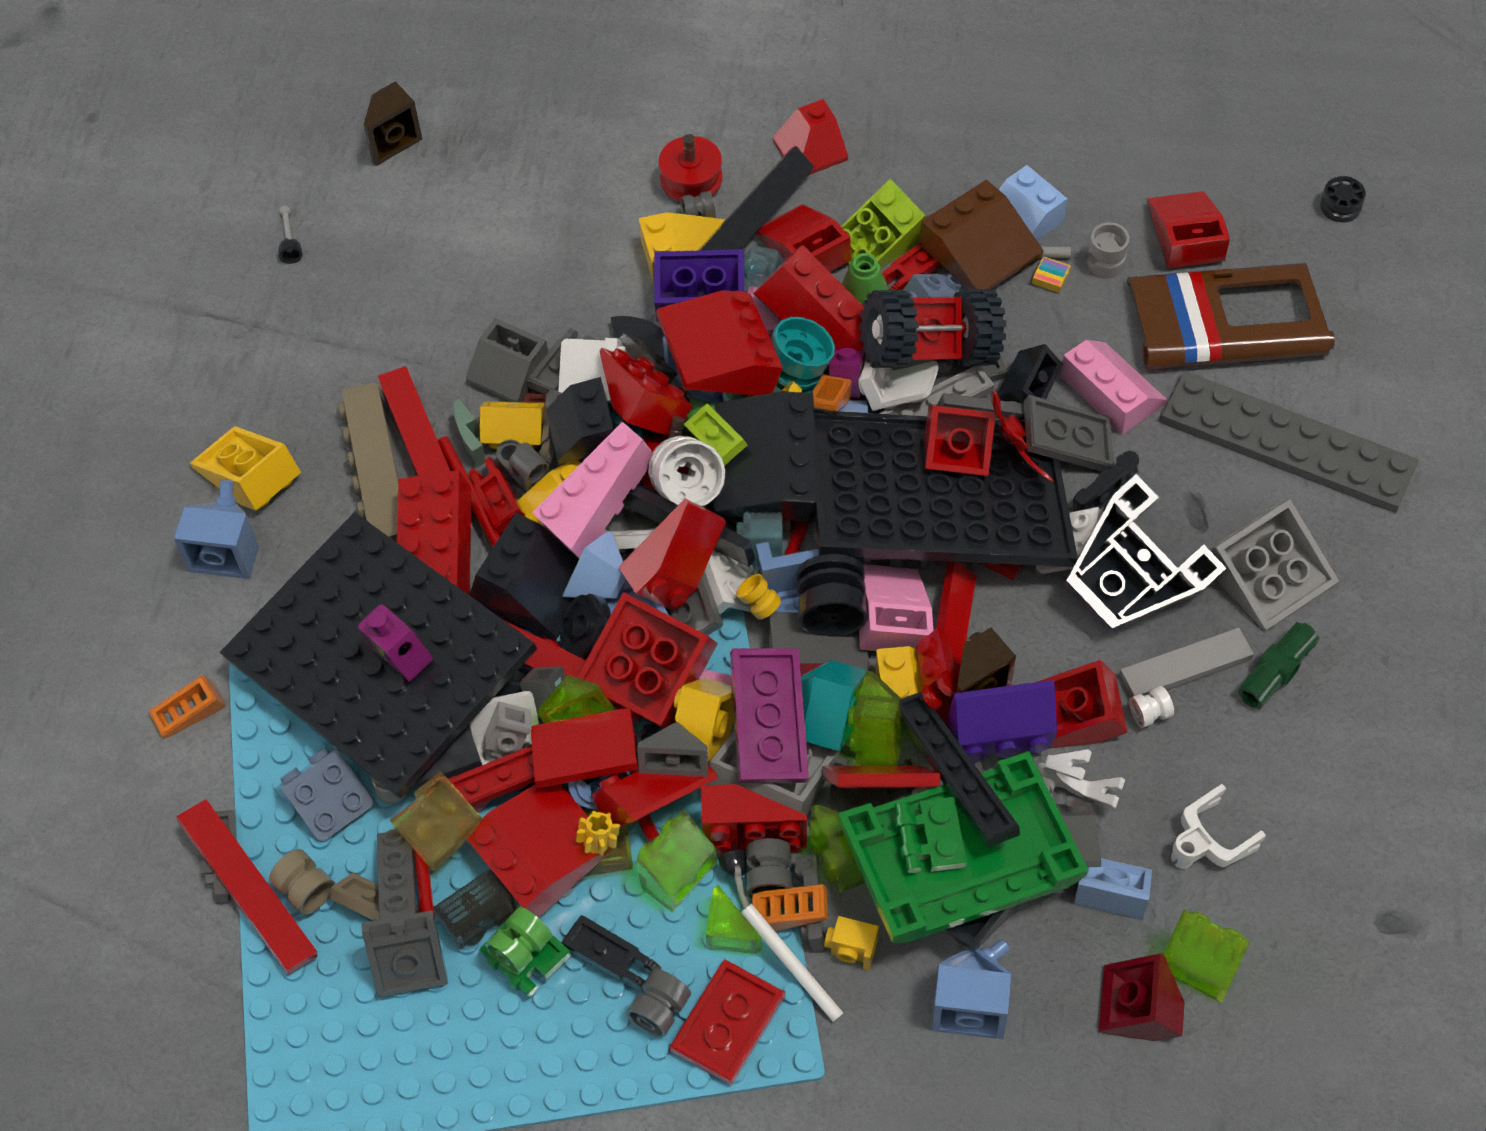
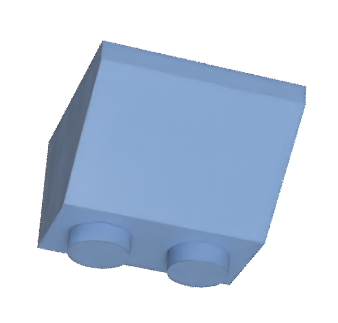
[999,165,1068,240]

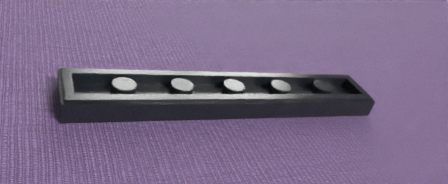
[698,146,814,250]
[623,485,756,567]
[892,691,1020,848]

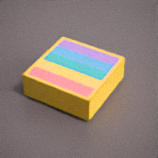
[1032,256,1071,293]

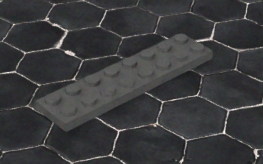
[1160,371,1419,513]

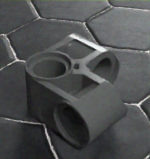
[496,439,549,497]

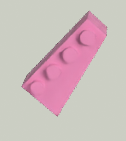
[532,422,653,559]

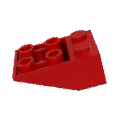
[1147,191,1230,269]
[755,204,851,272]
[599,347,692,436]
[701,784,807,855]

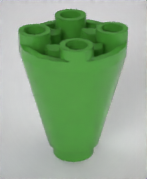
[841,253,889,305]

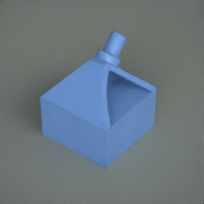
[174,480,259,579]
[932,939,1011,1039]

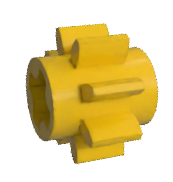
[576,810,620,856]

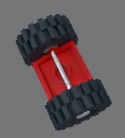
[859,289,1007,368]

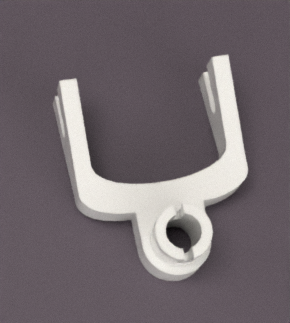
[1037,749,1125,808]
[1171,784,1266,869]

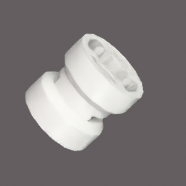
[1129,686,1174,728]

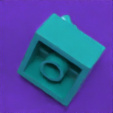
[801,660,869,751]

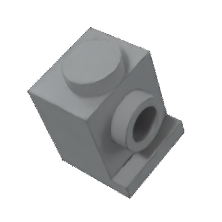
[485,701,532,758]

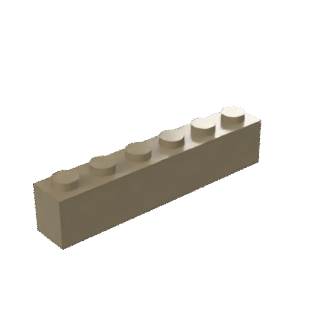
[338,382,398,542]

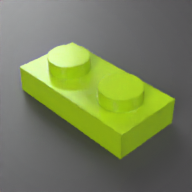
[684,404,748,466]

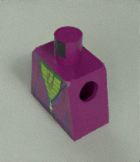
[357,604,433,682]

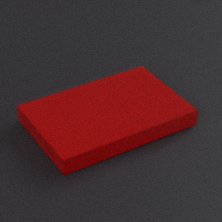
[531,707,639,788]
[822,766,940,788]
[669,959,786,1086]

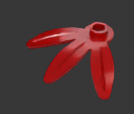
[991,391,1053,483]

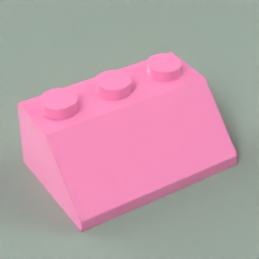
[1060,340,1168,435]

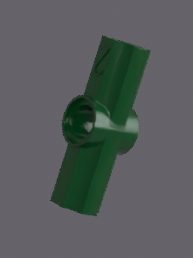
[1238,622,1320,709]

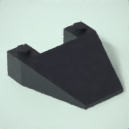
[1066,474,1226,630]

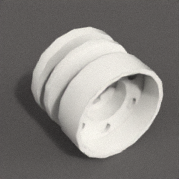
[648,436,725,506]

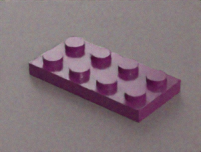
[730,648,809,783]

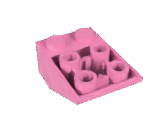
[859,564,934,651]

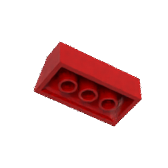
[753,245,866,369]

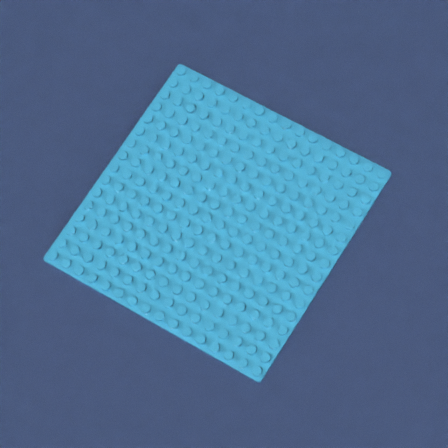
[229,607,825,1131]

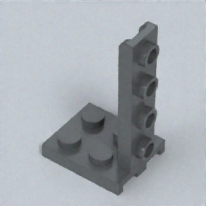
[362,829,448,997]

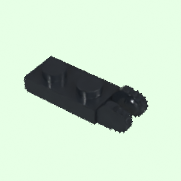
[1073,450,1139,512]
[561,915,662,993]

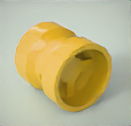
[736,574,781,620]

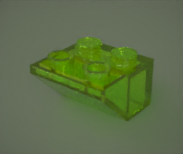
[848,671,902,766]
[808,804,865,894]
[637,810,717,912]
[1163,909,1251,1003]

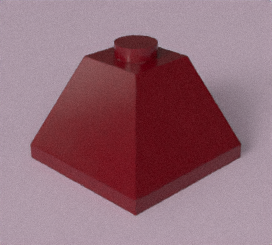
[1098,953,1185,1041]

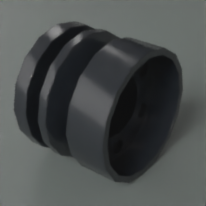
[796,554,868,637]

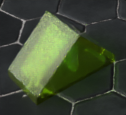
[538,675,614,723]
[706,885,761,954]

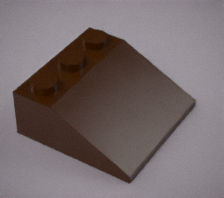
[919,179,1044,289]

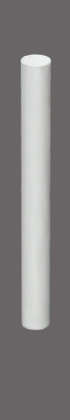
[741,903,843,1022]

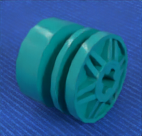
[770,317,835,393]

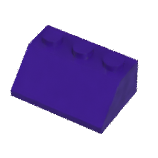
[654,249,745,321]
[945,680,1057,762]

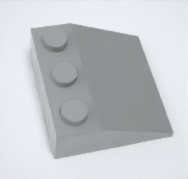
[1207,499,1339,631]
[706,729,842,815]

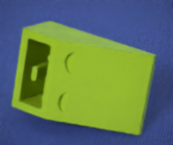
[841,178,927,268]

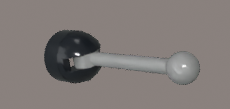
[278,205,303,264]
[718,850,756,933]

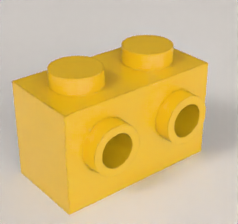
[480,401,545,449]

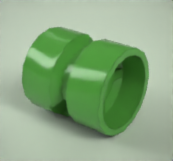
[485,906,553,975]

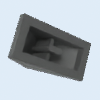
[637,722,708,777]

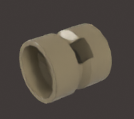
[269,849,335,915]

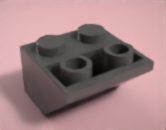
[466,318,548,402]

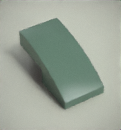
[454,399,486,468]

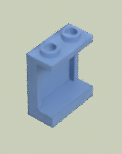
[756,542,819,593]

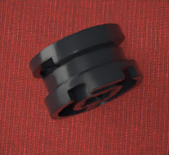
[1320,176,1366,223]

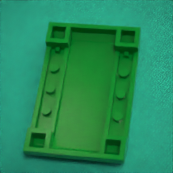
[837,751,1089,943]

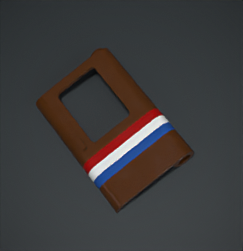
[1127,263,1335,370]

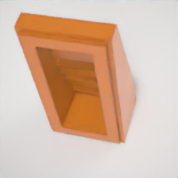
[812,375,852,411]
[148,674,226,738]
[752,884,828,932]

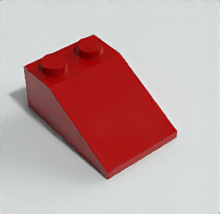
[619,498,726,611]
[1024,659,1128,752]

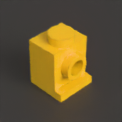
[824,916,879,971]

